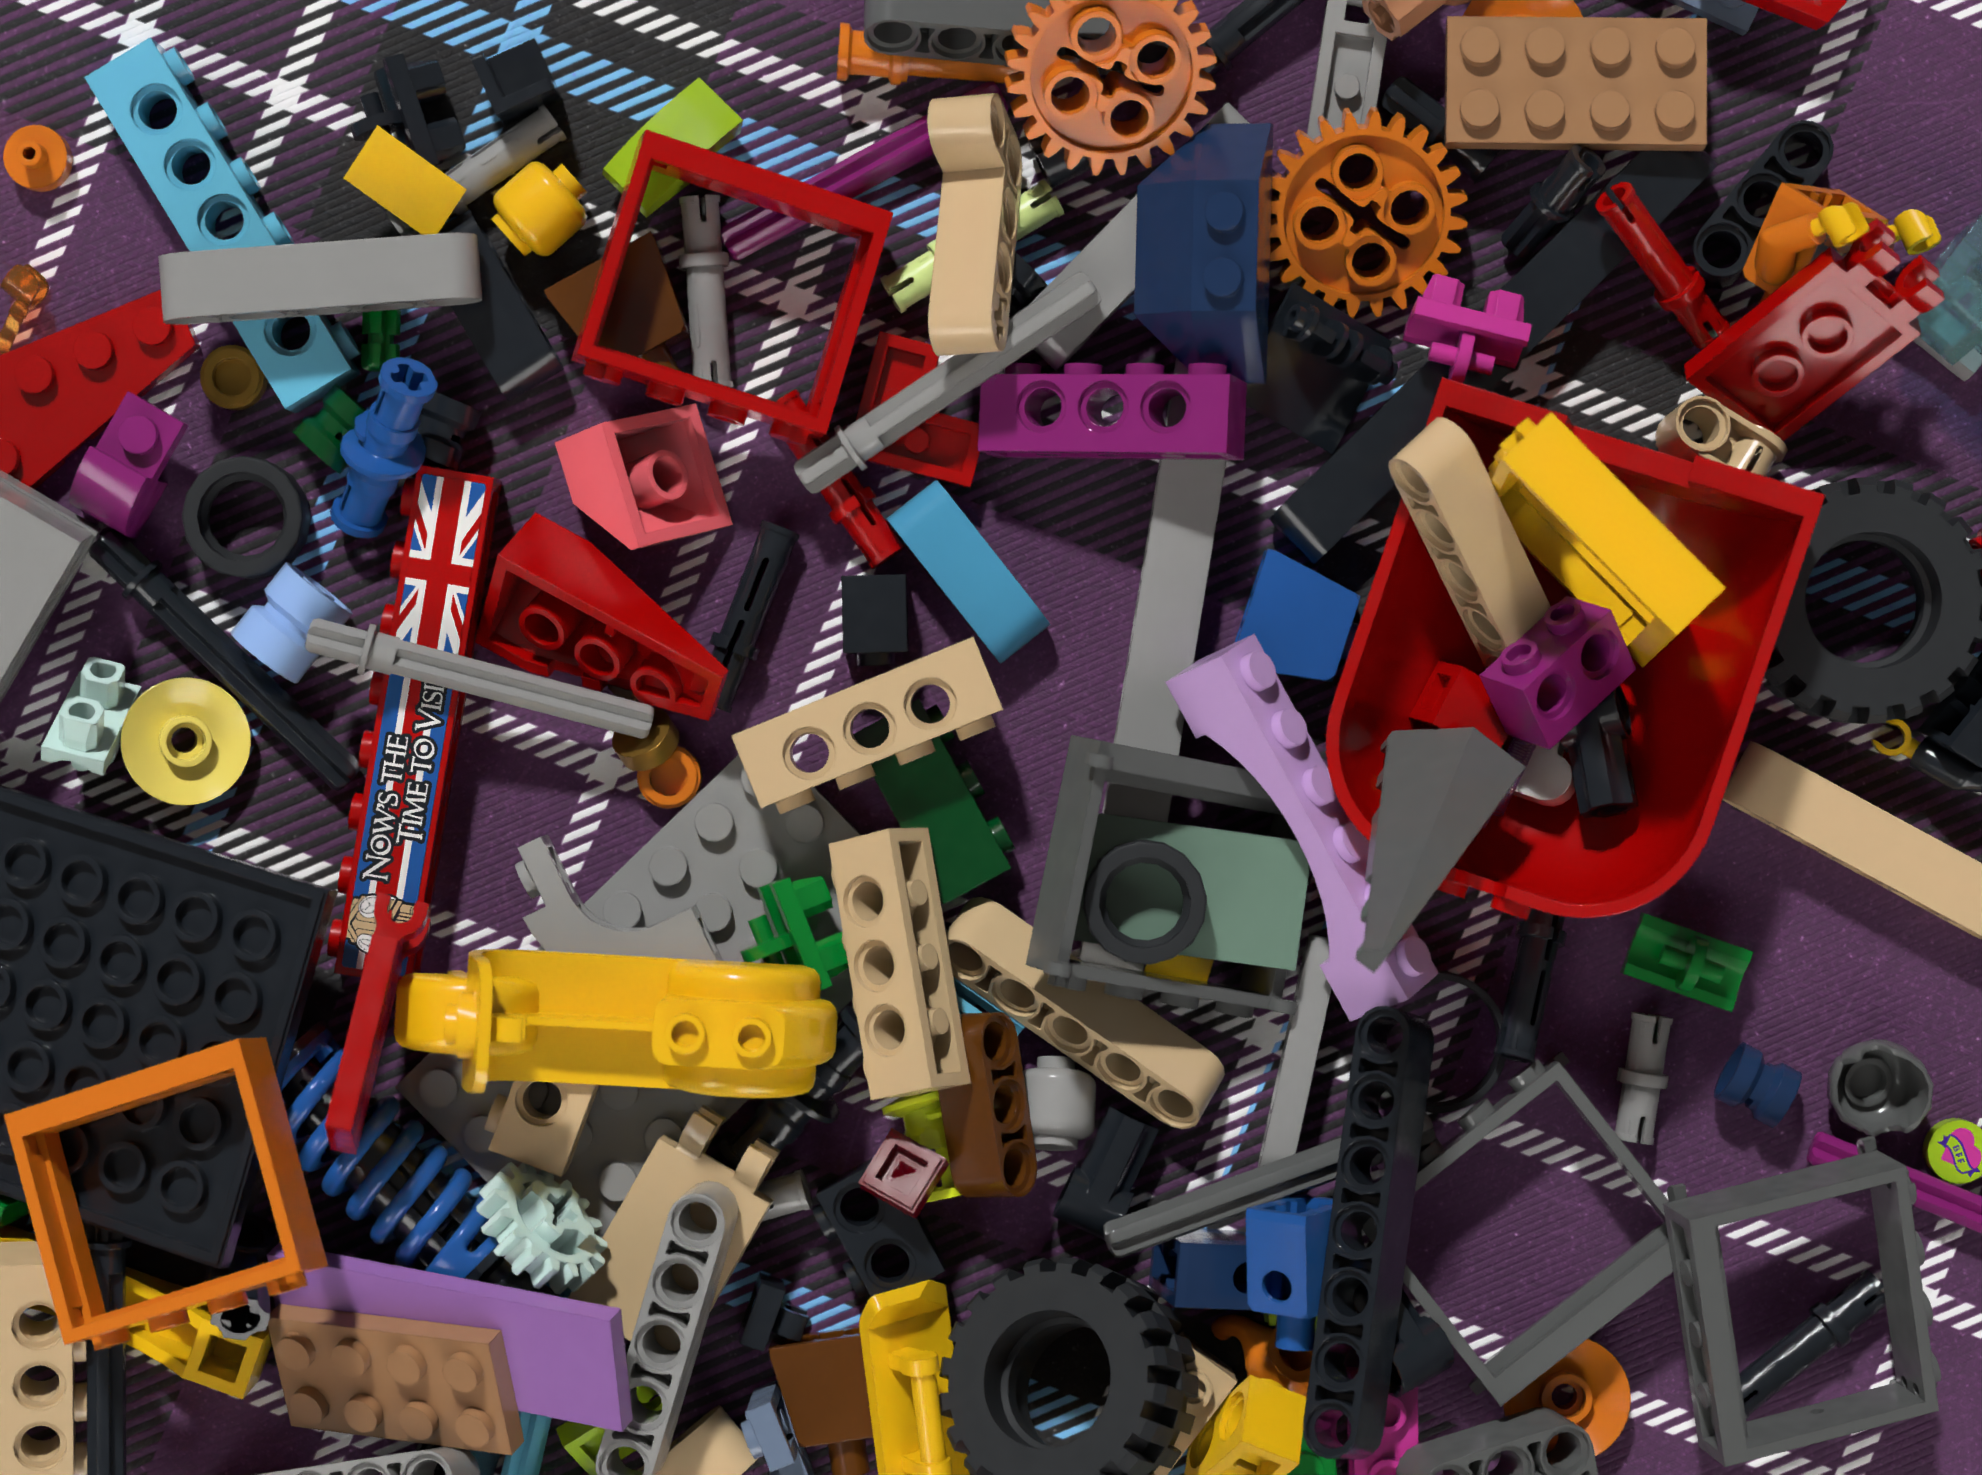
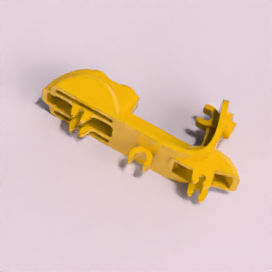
[394,949,838,1098]

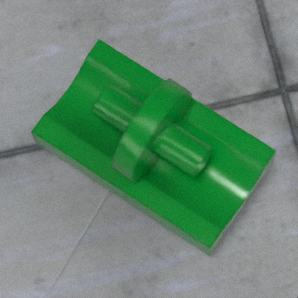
[740,876,849,991]
[1620,912,1753,1012]

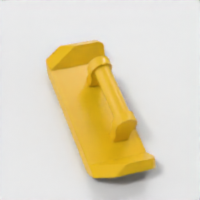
[859,1280,970,1475]

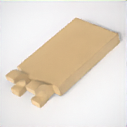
[568,1105,780,1351]

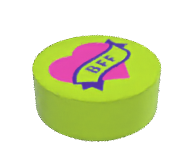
[1923,1118,1982,1184]

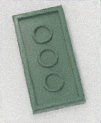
[1056,807,1310,971]

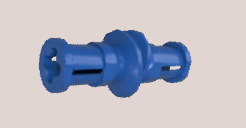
[330,357,438,539]

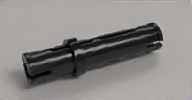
[709,520,800,713]
[1493,908,1567,1064]
[1739,1269,1886,1420]

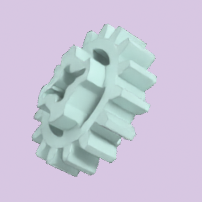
[476,1162,608,1294]

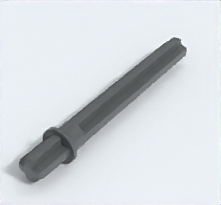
[1103,1113,1436,1258]

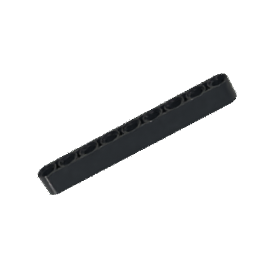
[1269,151,1718,564]

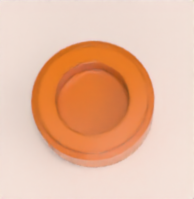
[637,746,702,809]

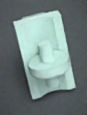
[41,657,141,776]

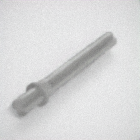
[793,272,1102,494]
[305,618,654,739]

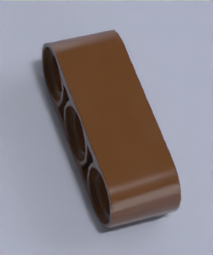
[938,1012,1037,1197]

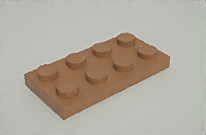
[1445,16,1707,151]
[268,1304,524,1455]

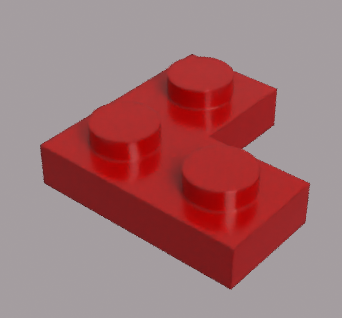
[856,331,980,489]

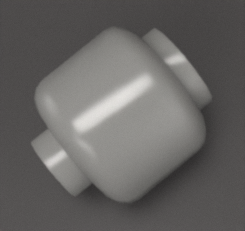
[1023,1056,1096,1151]

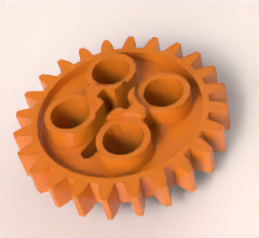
[1004,0,1217,176]
[1270,107,1468,318]

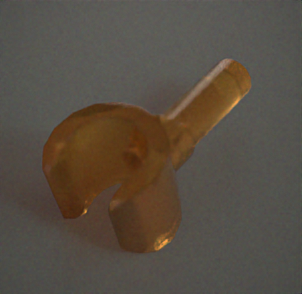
[0,264,49,354]

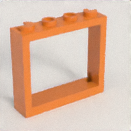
[4,1037,328,1351]

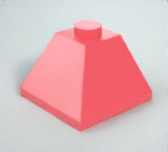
[555,403,733,550]

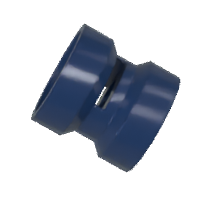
[1714,1042,1802,1128]

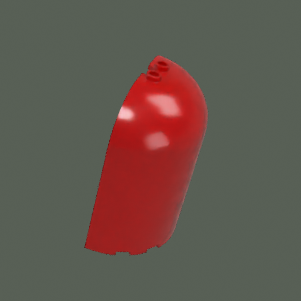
[1326,377,1825,920]

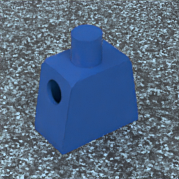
[1234,549,1361,682]
[1246,1194,1333,1351]

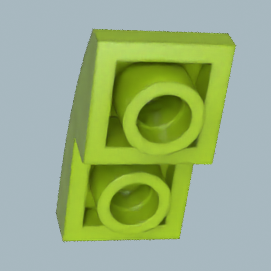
[602,77,743,218]

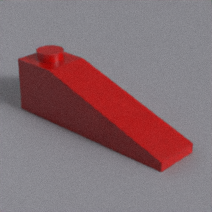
[475,512,729,721]

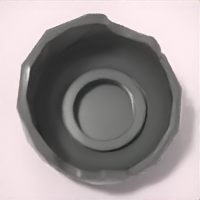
[1827,1039,1934,1137]

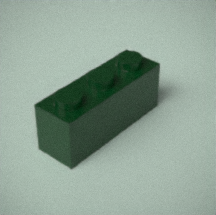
[853,699,1016,905]

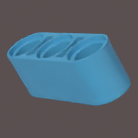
[886,480,1051,664]

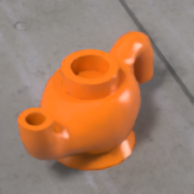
[1211,1314,1313,1397]

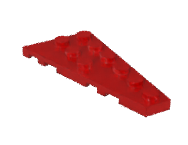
[0,290,201,490]

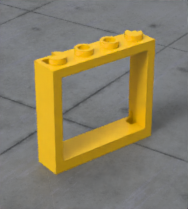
[1488,412,1725,668]

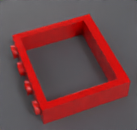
[571,129,894,446]

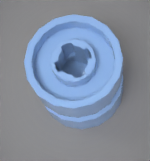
[230,562,353,683]

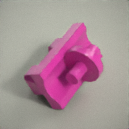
[1402,274,1532,383]

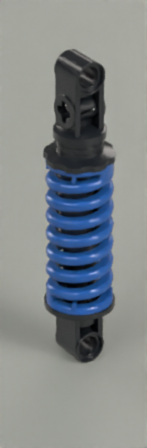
[281,1020,561,1297]

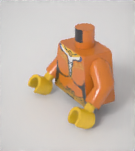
[1743,183,1942,304]

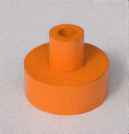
[3,125,73,192]

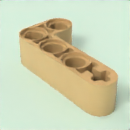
[927,93,1023,356]

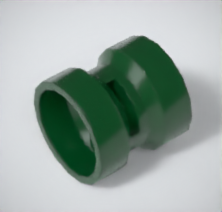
[292,384,367,474]

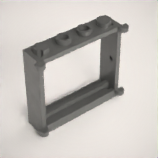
[1026,735,1298,1018]
[1362,1051,1673,1406]
[1663,1136,1941,1467]

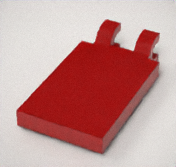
[1684,218,1945,441]
[325,892,431,1155]

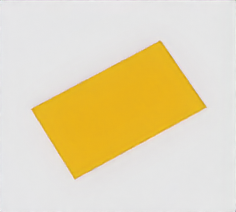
[344,125,467,235]

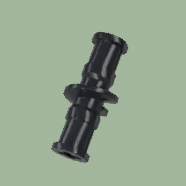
[718,1005,864,1177]

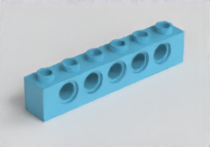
[84,37,361,413]

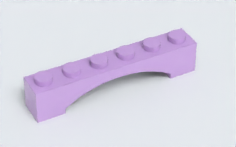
[1165,634,1439,1021]

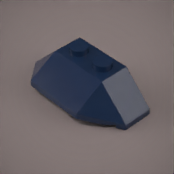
[1134,123,1273,384]

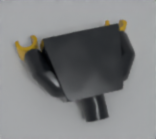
[1871,652,1982,793]

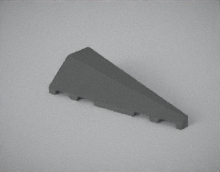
[1356,727,1526,973]

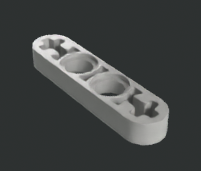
[1257,933,1332,1168]

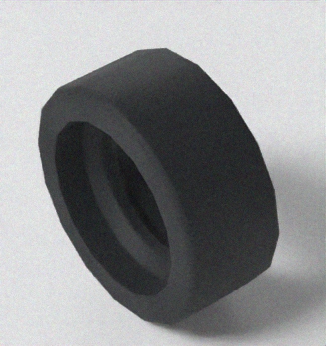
[182,456,311,579]
[1083,839,1207,965]

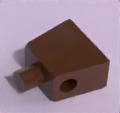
[543,231,690,388]
[769,1326,873,1475]

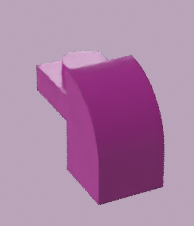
[69,391,189,539]

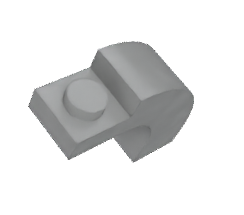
[515,834,723,961]

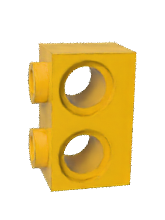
[1184,1375,1307,1475]

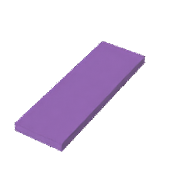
[267,1243,633,1432]

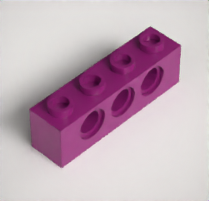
[978,363,1247,460]

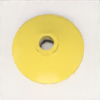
[120,677,251,805]

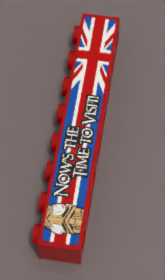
[327,465,502,980]

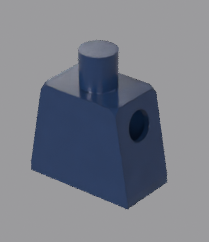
[1148,1228,1251,1310]

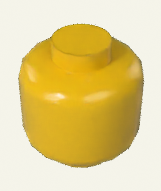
[491,161,588,256]

